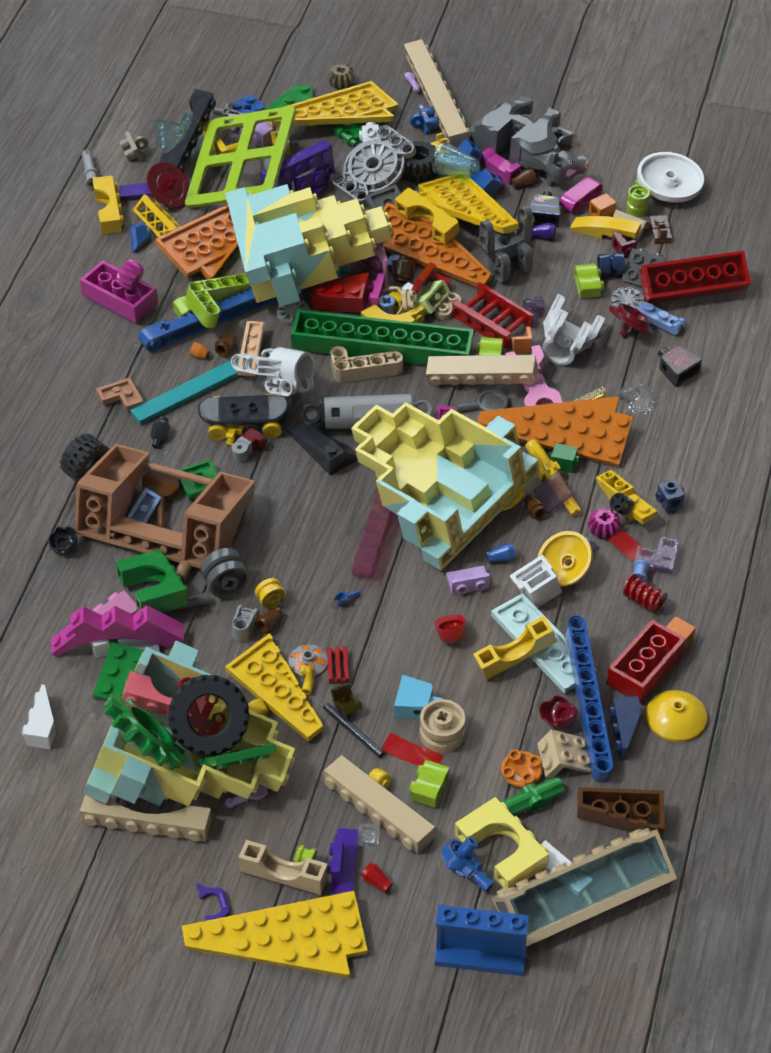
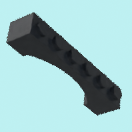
[158,89,216,172]

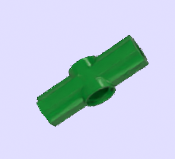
[501,777,565,817]

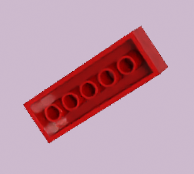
[639,250,751,304]

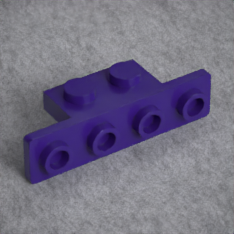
[327,828,359,896]

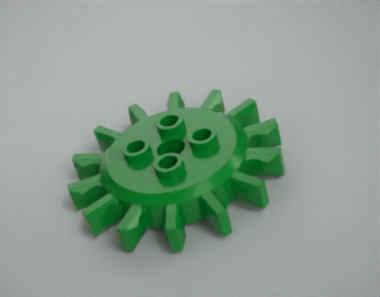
[103,693,187,771]

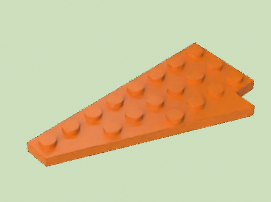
[155,204,239,279]

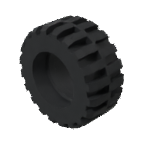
[168,675,250,757]

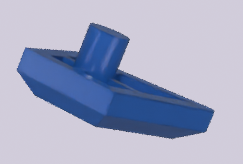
[129,222,151,252]

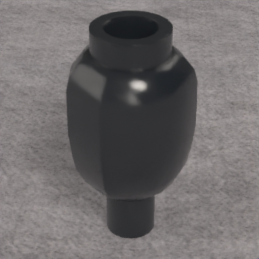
[150,416,170,449]

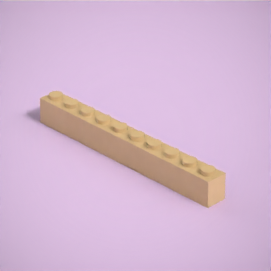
[404,39,471,149]

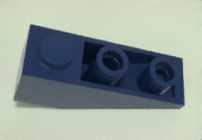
[609,696,641,760]

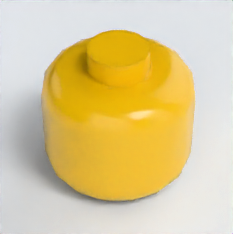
[248,699,268,716]
[368,768,391,789]

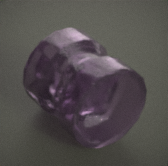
[522,296,545,314]

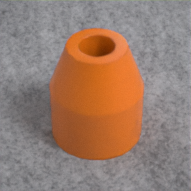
[189,342,209,359]

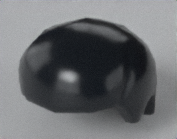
[48,525,78,555]

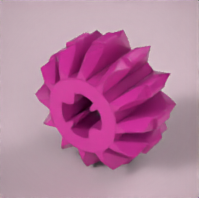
[116,259,144,291]
[588,507,621,539]

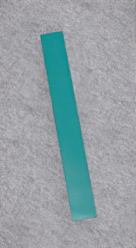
[130,357,240,425]

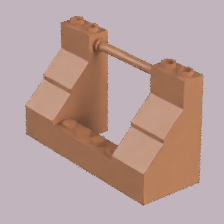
[74,443,255,568]

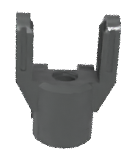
[479,205,533,283]

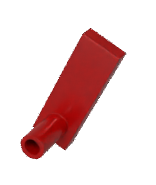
[411,262,451,295]

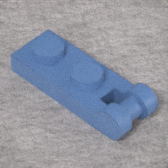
[637,302,687,335]

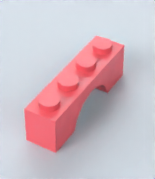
[122,671,210,717]

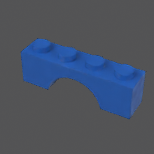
[454,139,504,198]

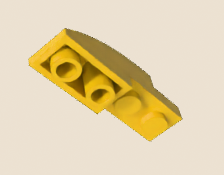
[596,470,658,525]

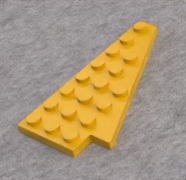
[267,81,399,126]

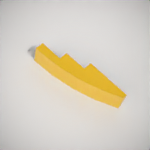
[570,216,641,239]

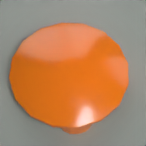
[501,749,542,787]

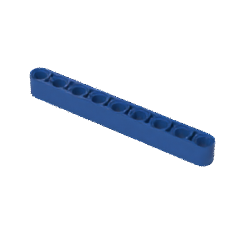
[565,615,613,783]

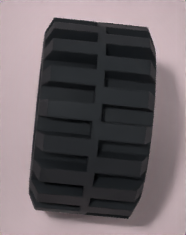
[398,141,439,183]
[60,434,109,483]

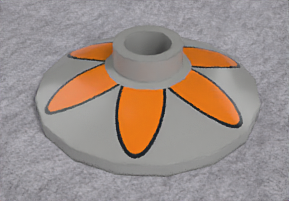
[288,645,328,677]

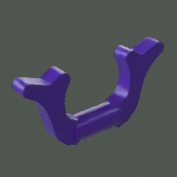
[196,883,230,921]

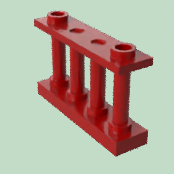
[452,282,534,349]

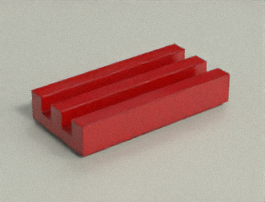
[327,646,349,684]

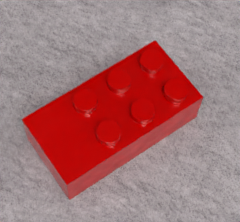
[606,620,686,703]

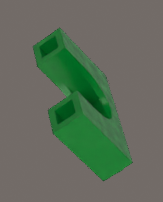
[115,549,189,613]

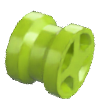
[294,845,318,862]

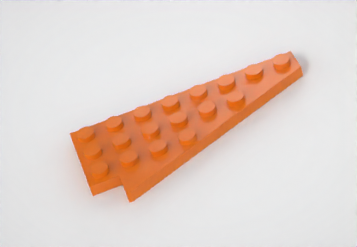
[383,202,491,287]
[477,397,633,468]

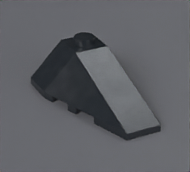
[287,421,358,475]

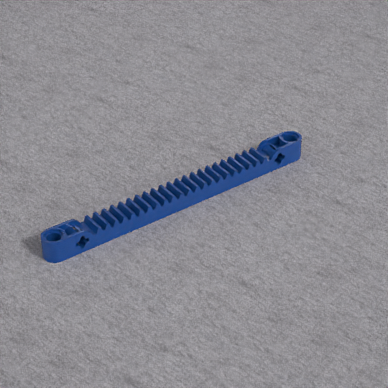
[138,272,343,352]

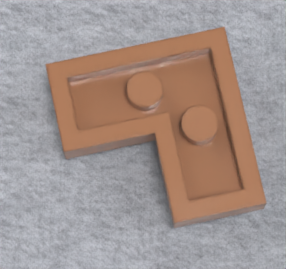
[96,377,143,412]

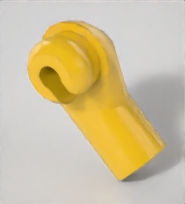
[299,665,314,696]

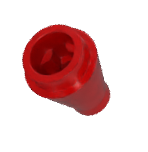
[361,862,393,893]

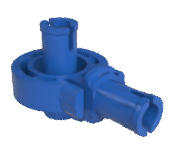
[442,836,495,892]

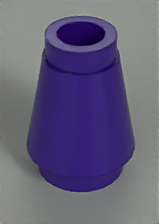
[532,222,556,240]

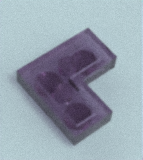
[634,536,680,574]

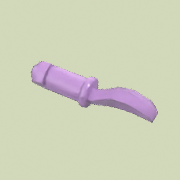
[405,72,421,92]
[225,786,268,808]

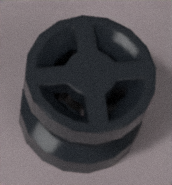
[610,493,634,515]

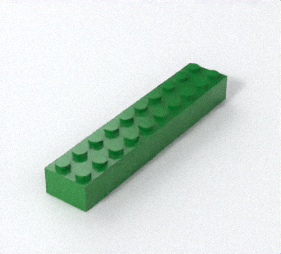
[291,309,474,365]

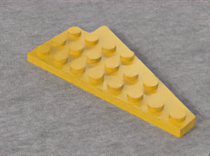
[418,172,519,234]
[182,891,368,978]

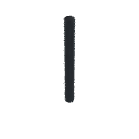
[323,703,385,758]

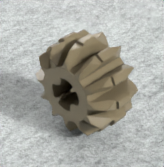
[327,64,355,89]

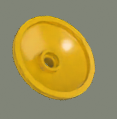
[537,531,593,587]
[646,690,707,742]

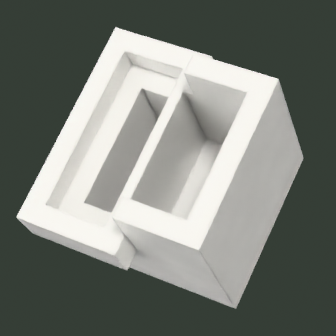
[510,555,562,608]

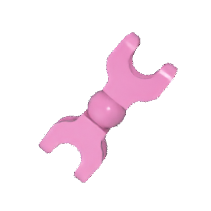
[505,345,563,406]

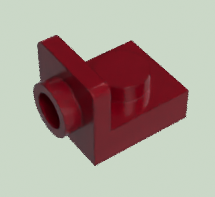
[612,231,637,258]

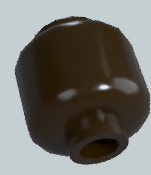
[391,256,415,282]

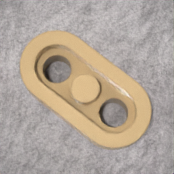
[434,293,461,320]

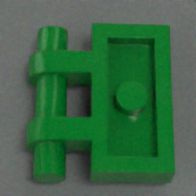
[333,123,365,147]

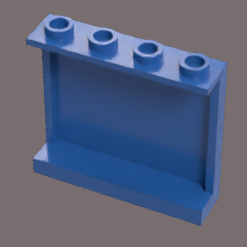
[434,905,529,976]

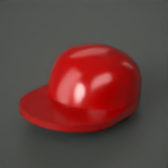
[434,614,467,643]

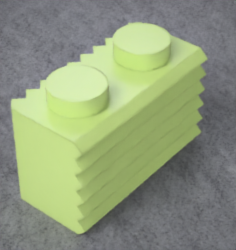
[413,280,451,315]

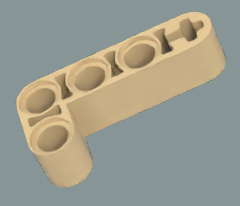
[330,346,403,383]

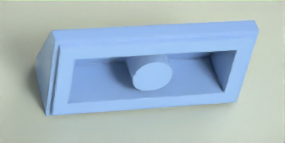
[126,488,162,523]

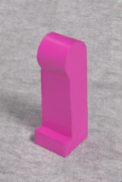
[480,148,521,185]

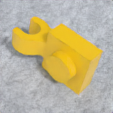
[224,425,246,446]

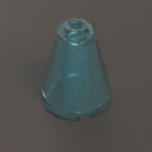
[432,142,480,176]

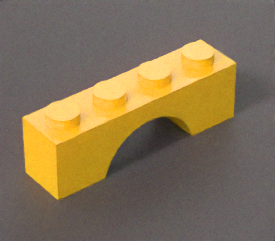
[92,175,124,235]
[395,187,459,245]
[473,616,557,680]

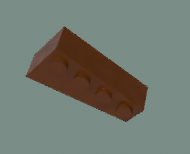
[577,787,665,840]

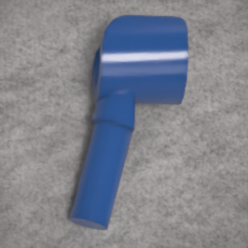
[334,590,360,607]

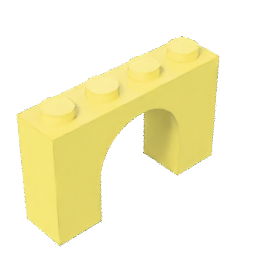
[455,797,549,888]

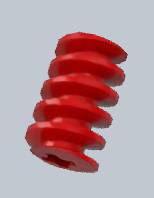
[623,573,668,613]

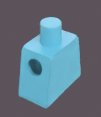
[394,675,443,719]

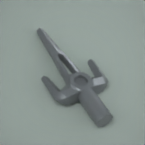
[212,102,245,123]

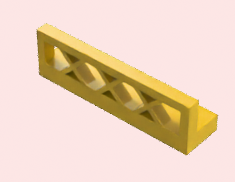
[133,194,181,237]

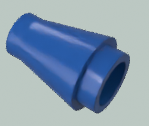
[486,542,516,563]

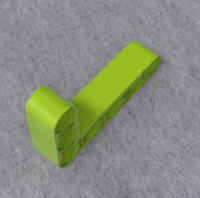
[185,273,251,328]

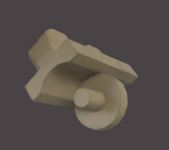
[119,131,148,162]

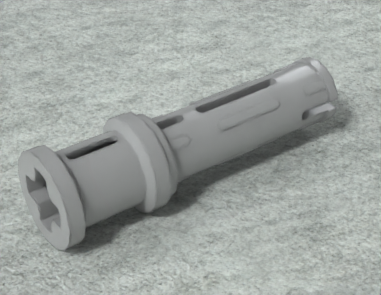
[81,149,99,190]

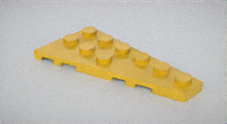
[225,633,323,742]

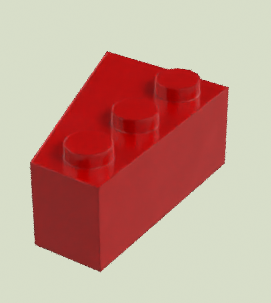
[310,272,372,313]

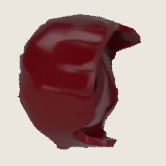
[539,695,578,729]

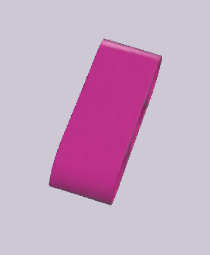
[559,176,603,214]

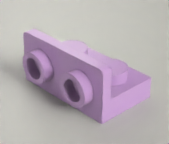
[446,566,490,595]

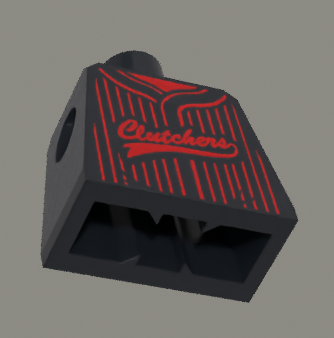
[657,346,702,387]

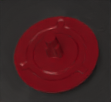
[146,162,189,208]
[609,303,654,337]

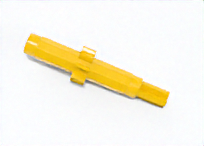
[525,439,581,516]

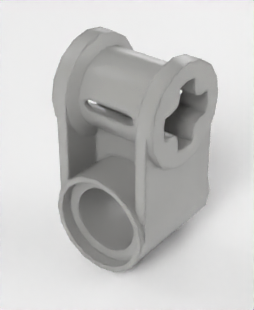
[232,604,259,643]

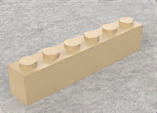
[426,355,538,385]
[324,755,435,854]

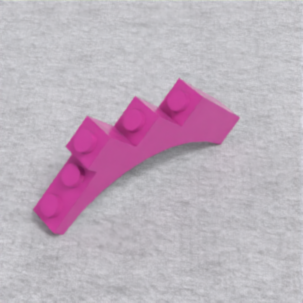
[51,605,184,657]

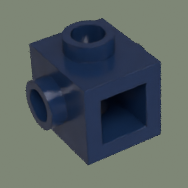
[655,479,685,512]

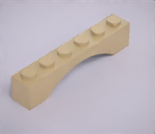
[80,795,212,842]

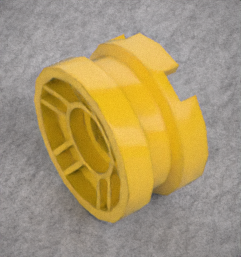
[255,578,286,609]

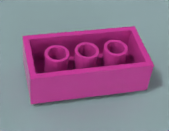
[80,260,158,323]

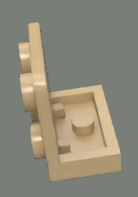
[537,730,591,779]

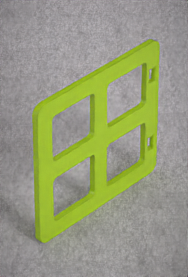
[185,106,296,208]

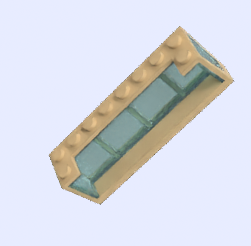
[492,828,677,947]

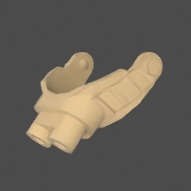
[389,286,416,315]

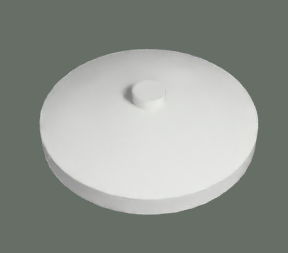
[637,152,704,202]

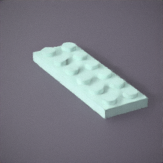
[491,593,597,694]

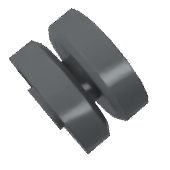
[200,548,250,597]

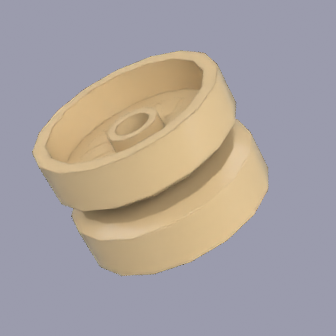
[420,699,466,753]

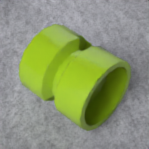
[626,185,650,217]

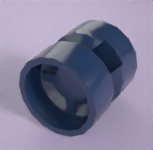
[597,252,625,276]

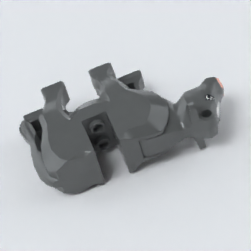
[469,95,589,187]

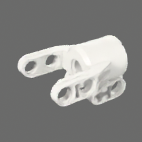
[542,294,605,365]
[231,347,315,396]

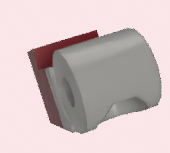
[232,428,266,463]

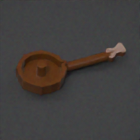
[142,470,180,529]

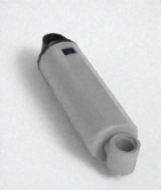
[302,394,432,431]

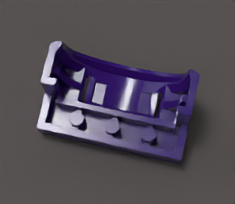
[260,140,335,194]

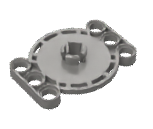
[331,125,416,205]

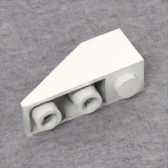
[22,685,56,749]

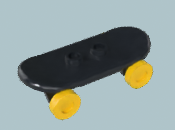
[198,394,290,441]

